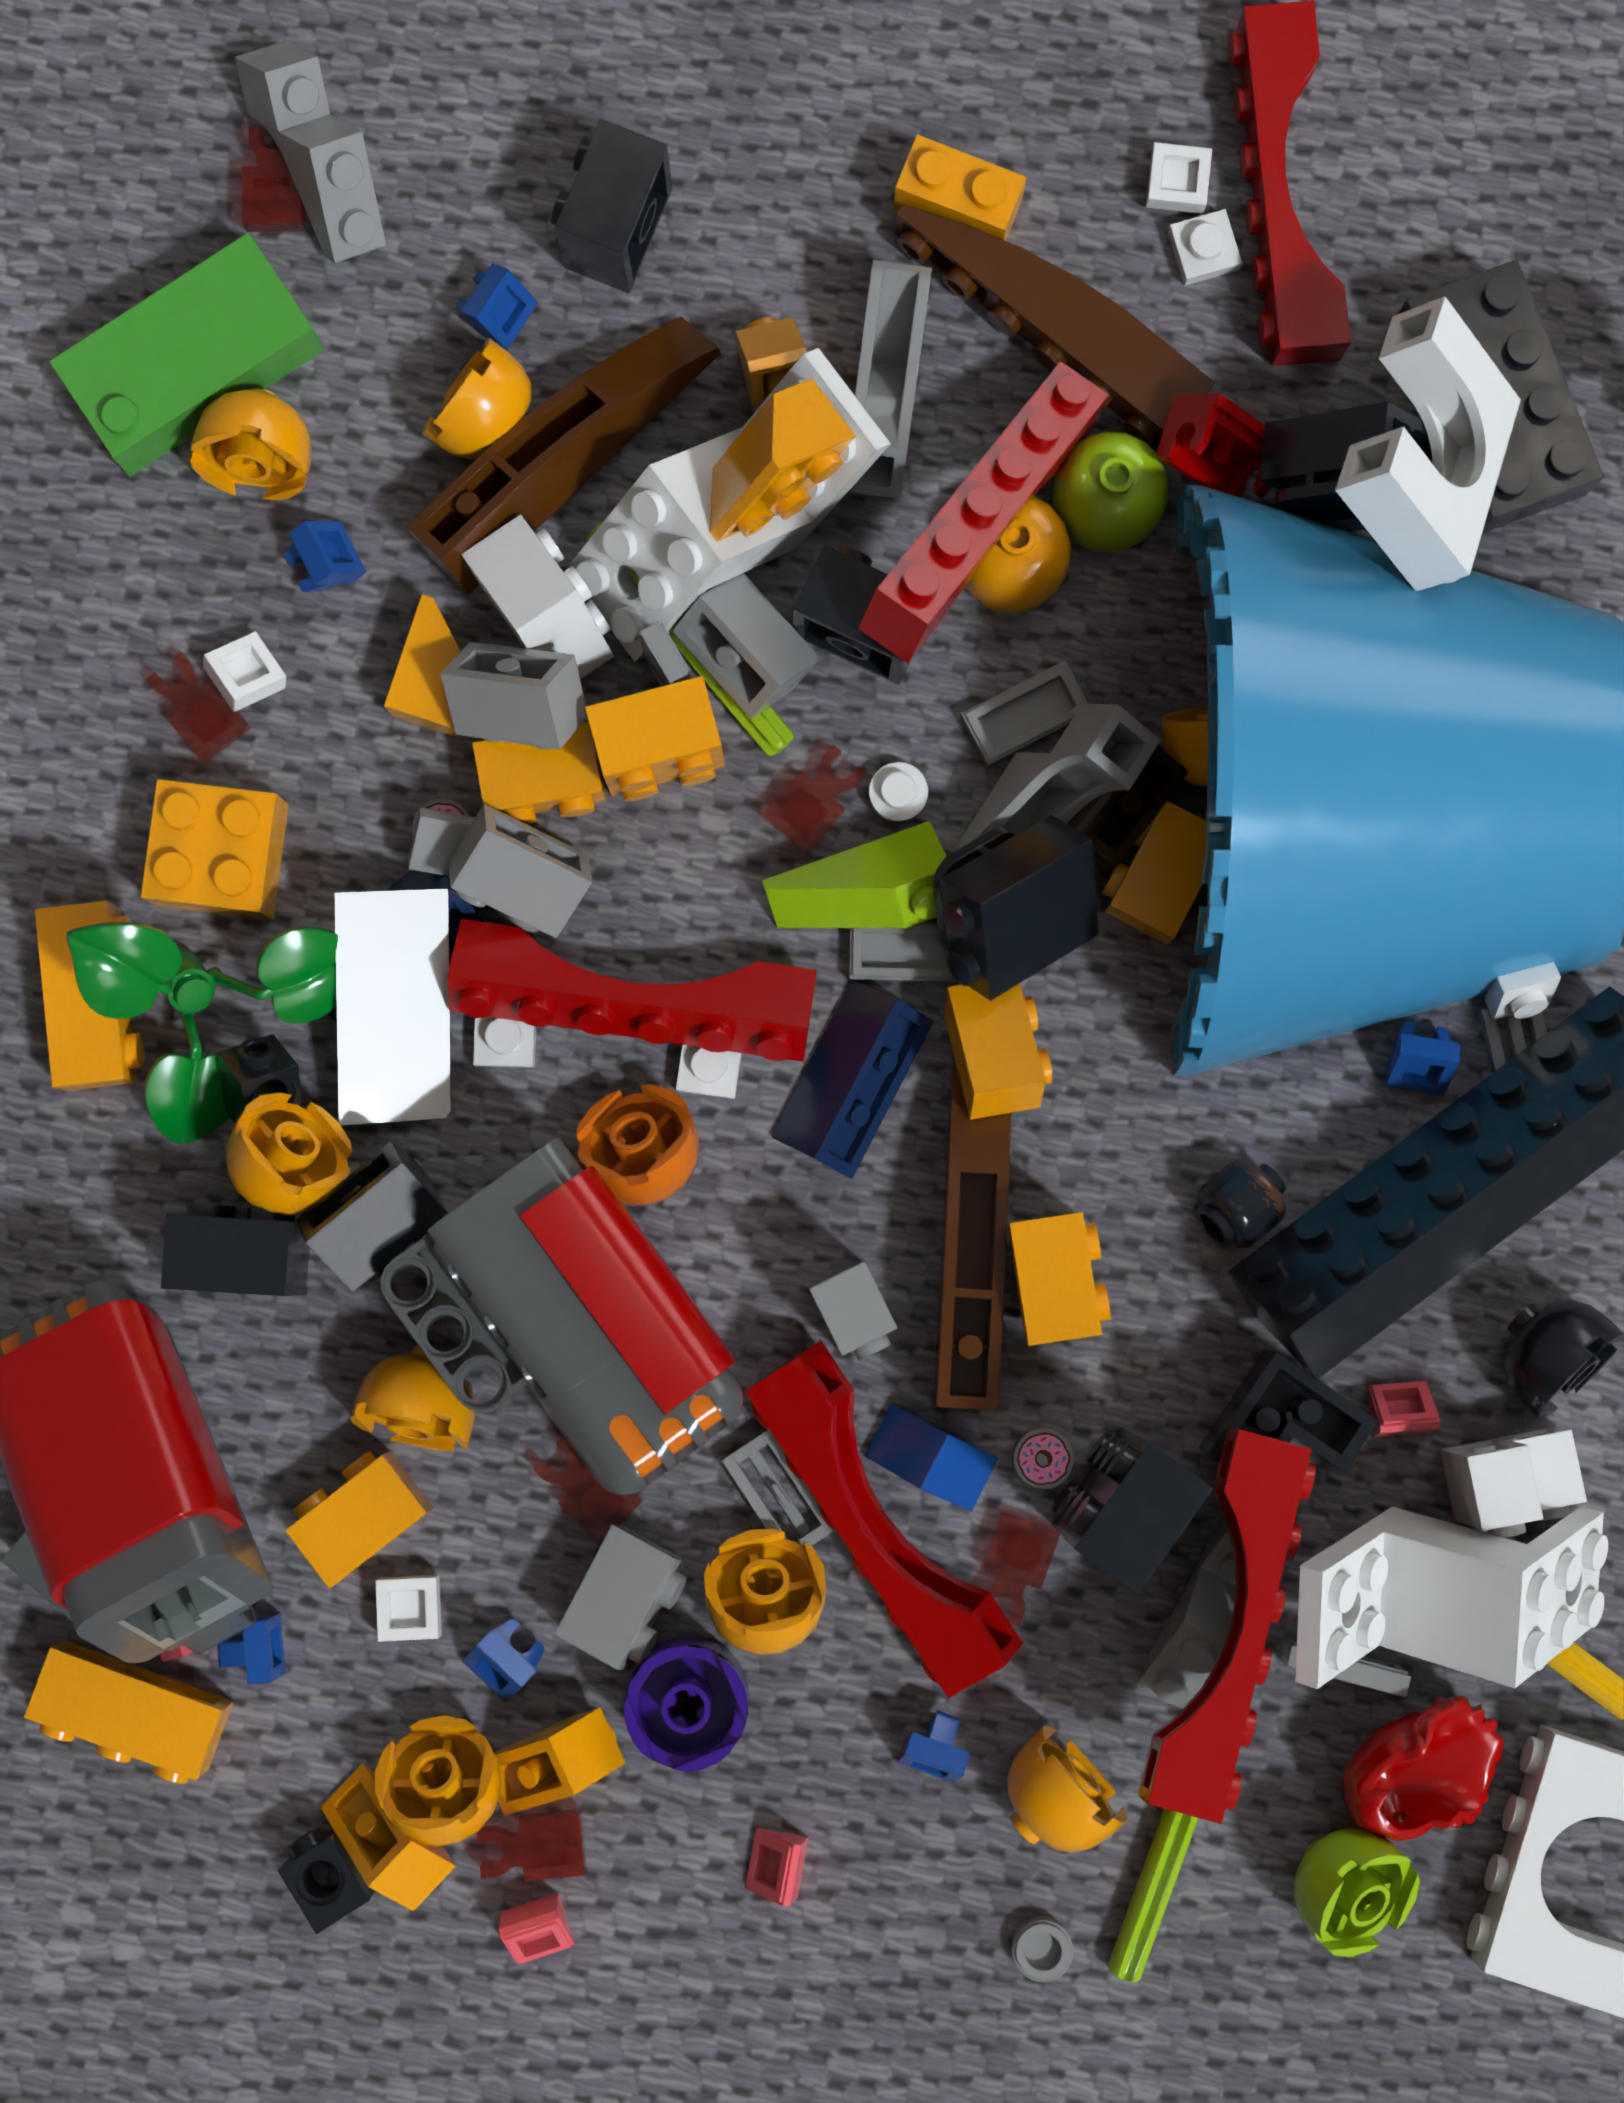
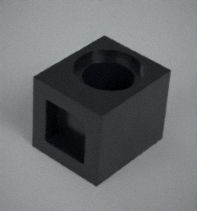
[217,1034,303,1123]
[278,1826,375,1935]

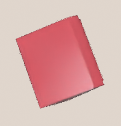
[1367,1381,1441,1438]
[745,1828,809,1906]
[499,1893,575,1964]

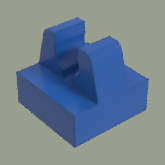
[456,263,538,350]
[285,521,366,592]
[1385,1022,1460,1096]
[217,1613,286,1685]
[462,1619,544,1703]
[897,1710,970,1783]

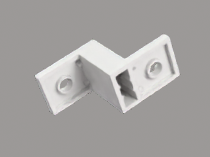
[566,348,891,662]
[1295,1506,1608,1689]

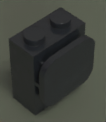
[1260,402,1433,532]
[933,814,1099,1001]

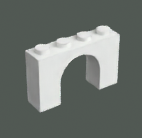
[1335,296,1521,591]
[1467,1724,1624,2018]

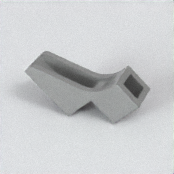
[235,41,386,263]
[848,260,932,499]
[954,704,1161,851]
[1136,1509,1236,1709]

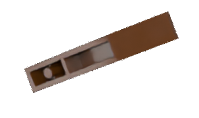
[895,204,1215,447]
[406,316,721,595]
[933,1051,1011,1411]

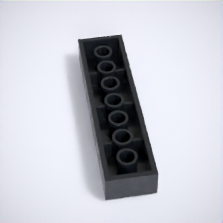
[1228,986,1624,1380]

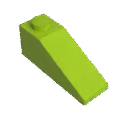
[762,821,947,928]

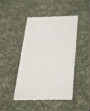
[334,889,451,1125]

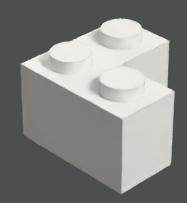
[461,514,614,679]
[1440,1426,1587,1538]

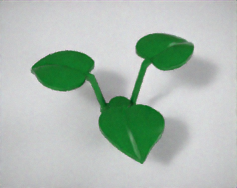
[66,922,338,1144]

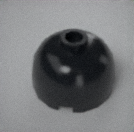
[1503,1300,1624,1419]

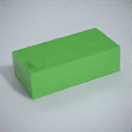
[49,232,324,477]

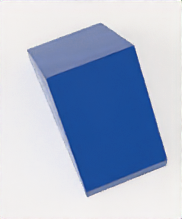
[865,1403,998,1512]

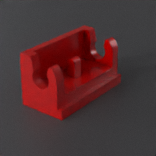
[1156,393,1272,498]

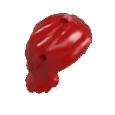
[1342,1695,1504,1842]

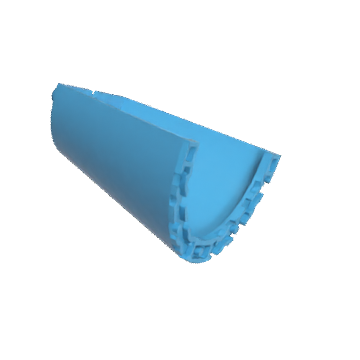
[1173,485,1624,1076]

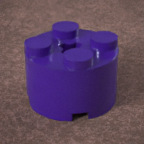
[624,1636,749,1772]

